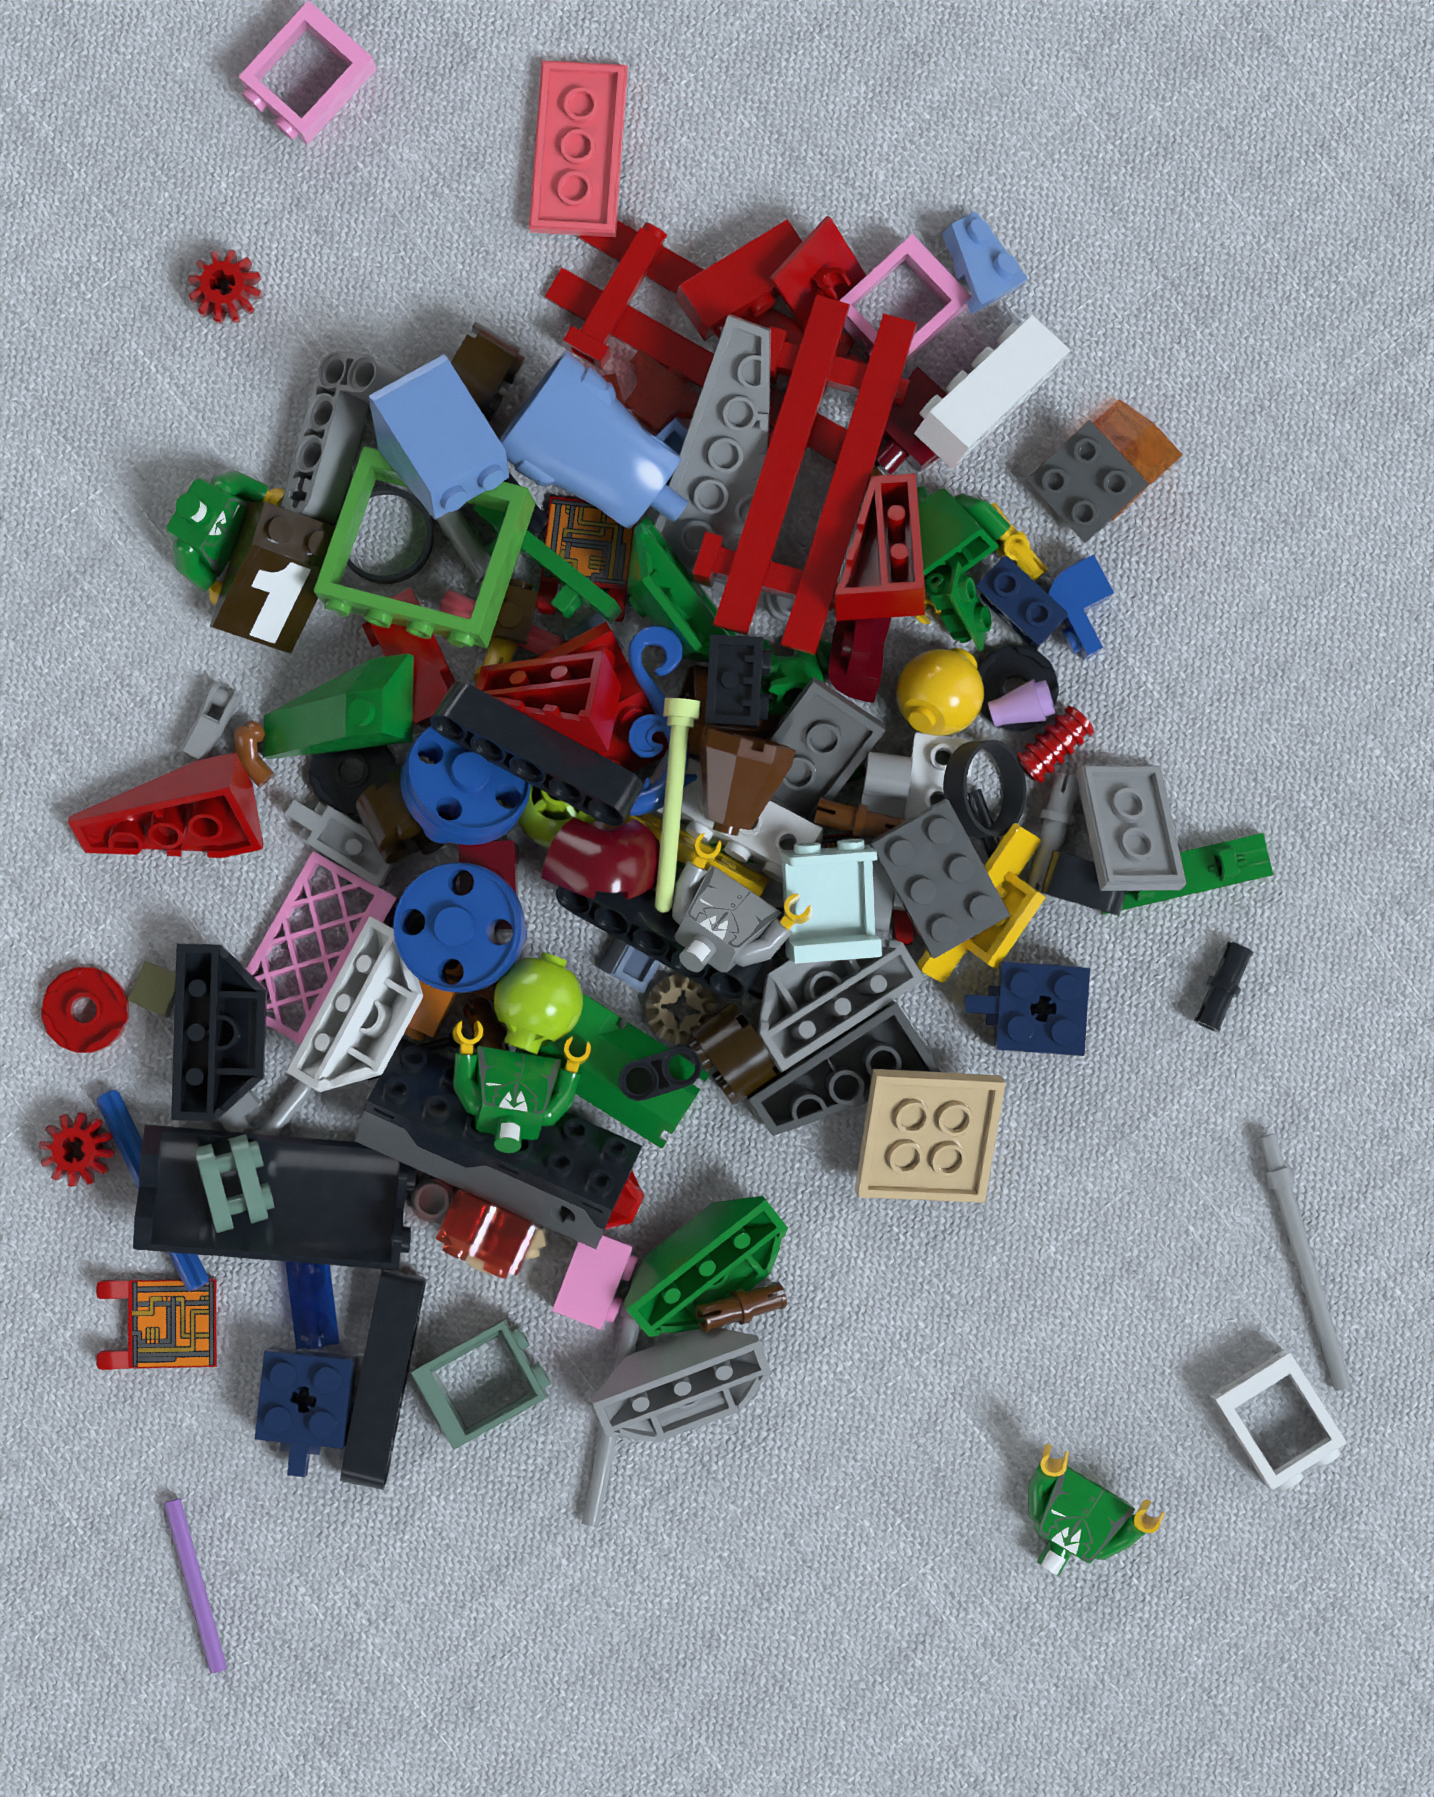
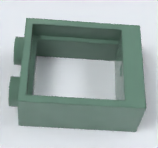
[411,1318,551,1450]

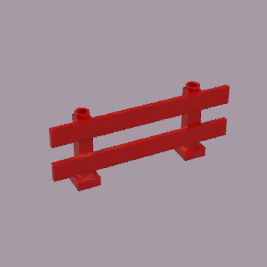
[545,220,868,464]
[693,295,917,655]

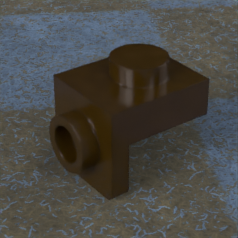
[491,579,539,645]

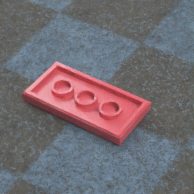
[529,60,628,237]

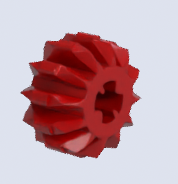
[188,250,262,324]
[39,1112,115,1187]

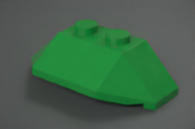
[627,516,738,663]
[623,1195,788,1337]

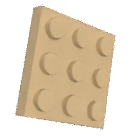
[854,1069,1006,1203]

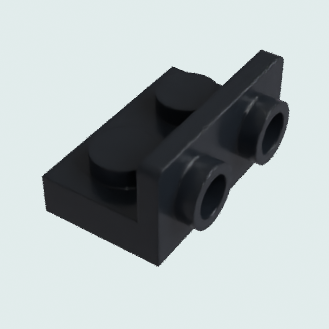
[705,634,772,730]

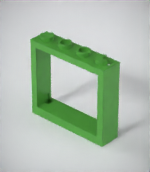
[314,446,536,648]

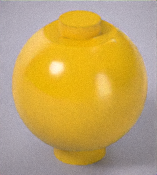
[896,648,984,736]

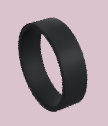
[347,486,434,584]
[943,740,1027,837]

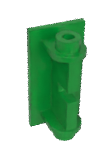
[925,561,992,651]

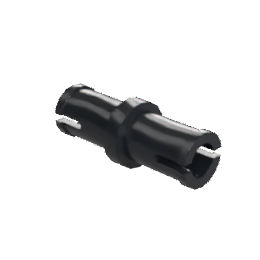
[1194,941,1254,1032]

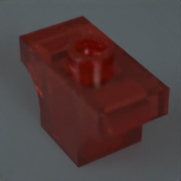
[624,348,700,435]

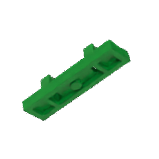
[473,505,622,624]
[1101,833,1274,915]

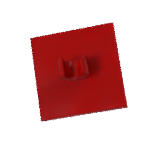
[770,216,867,332]

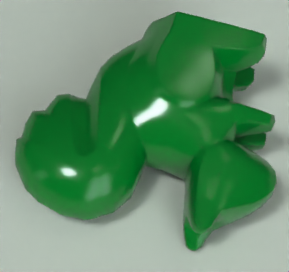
[760,639,832,715]

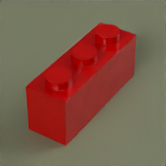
[676,219,803,341]

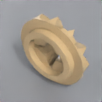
[646,975,715,1044]

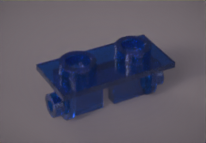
[285,1262,340,1349]

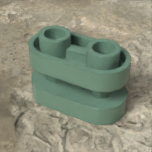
[194,1134,275,1233]

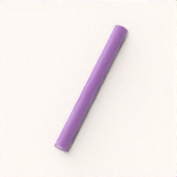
[164,1498,227,1674]

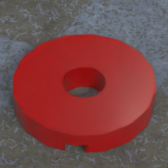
[41,967,129,1053]

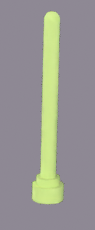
[655,698,700,913]

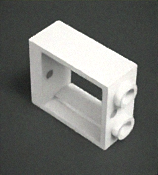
[1210,1349,1347,1491]

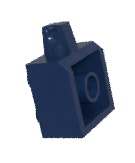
[963,961,1090,1056]
[254,1347,358,1477]

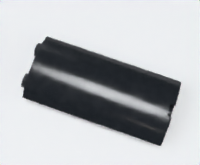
[133,1124,417,1270]

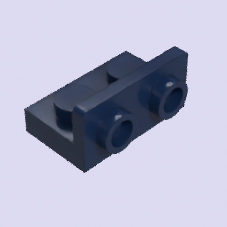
[975,556,1068,650]

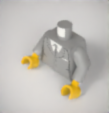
[672,833,812,972]

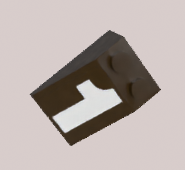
[209,501,336,654]

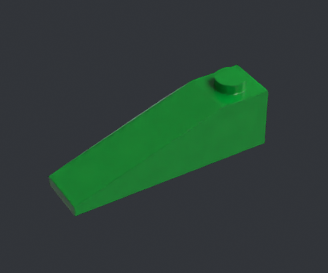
[263,654,414,759]

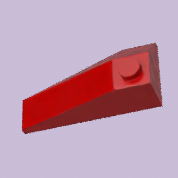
[68,752,264,858]

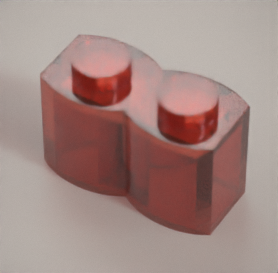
[436,1189,541,1279]

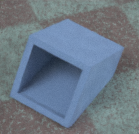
[369,354,509,519]

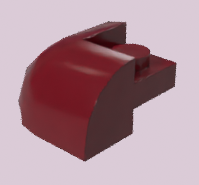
[829,617,892,703]
[542,817,660,900]

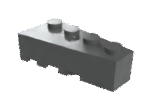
[748,1000,941,1136]

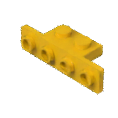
[917,823,1046,983]

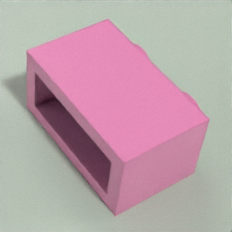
[552,1234,639,1330]

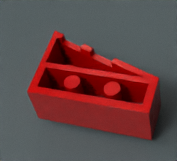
[835,473,925,621]
[362,588,456,732]
[476,650,622,752]

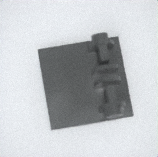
[1026,420,1149,543]

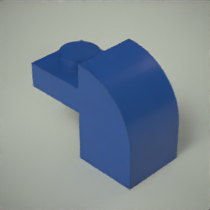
[1047,554,1114,660]

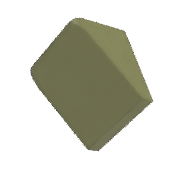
[128,960,176,1017]

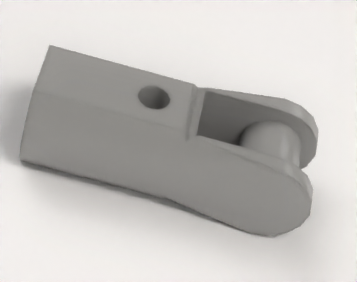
[180,681,242,760]

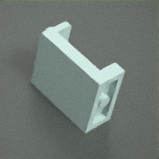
[781,839,882,964]

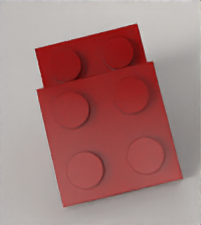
[535,621,668,773]

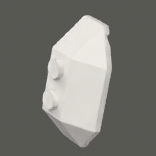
[287,916,423,1092]

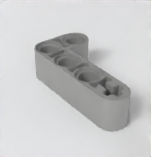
[283,351,405,525]
[860,752,913,932]

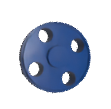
[400,726,531,845]
[393,862,527,993]

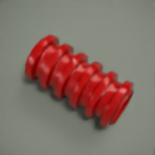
[1016,705,1095,783]

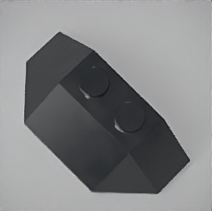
[171,943,267,1122]

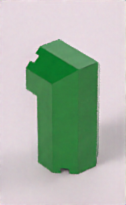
[515,994,710,1149]

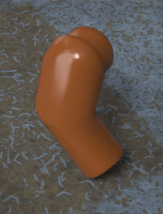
[233,720,275,787]

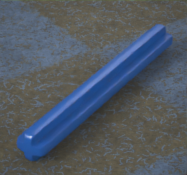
[96,1090,209,1291]

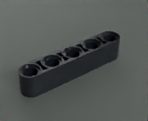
[431,682,643,827]
[555,886,764,1001]
[340,1269,426,1490]

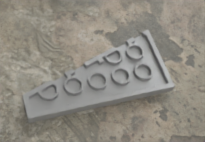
[655,315,771,608]

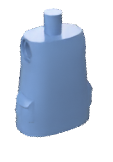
[499,350,688,530]

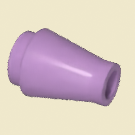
[988,679,1056,727]

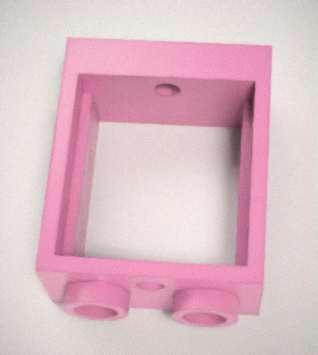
[238,0,377,145]
[840,233,972,365]

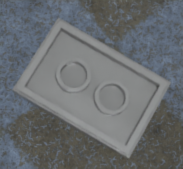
[1076,765,1186,891]

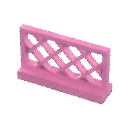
[247,851,400,1045]

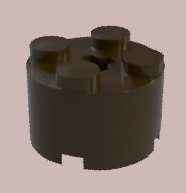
[451,321,525,422]
[355,768,453,864]
[686,1001,785,1105]

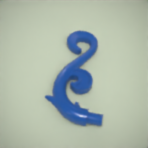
[628,625,698,816]

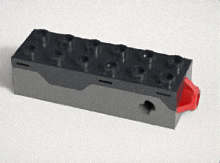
[354,1038,645,1249]

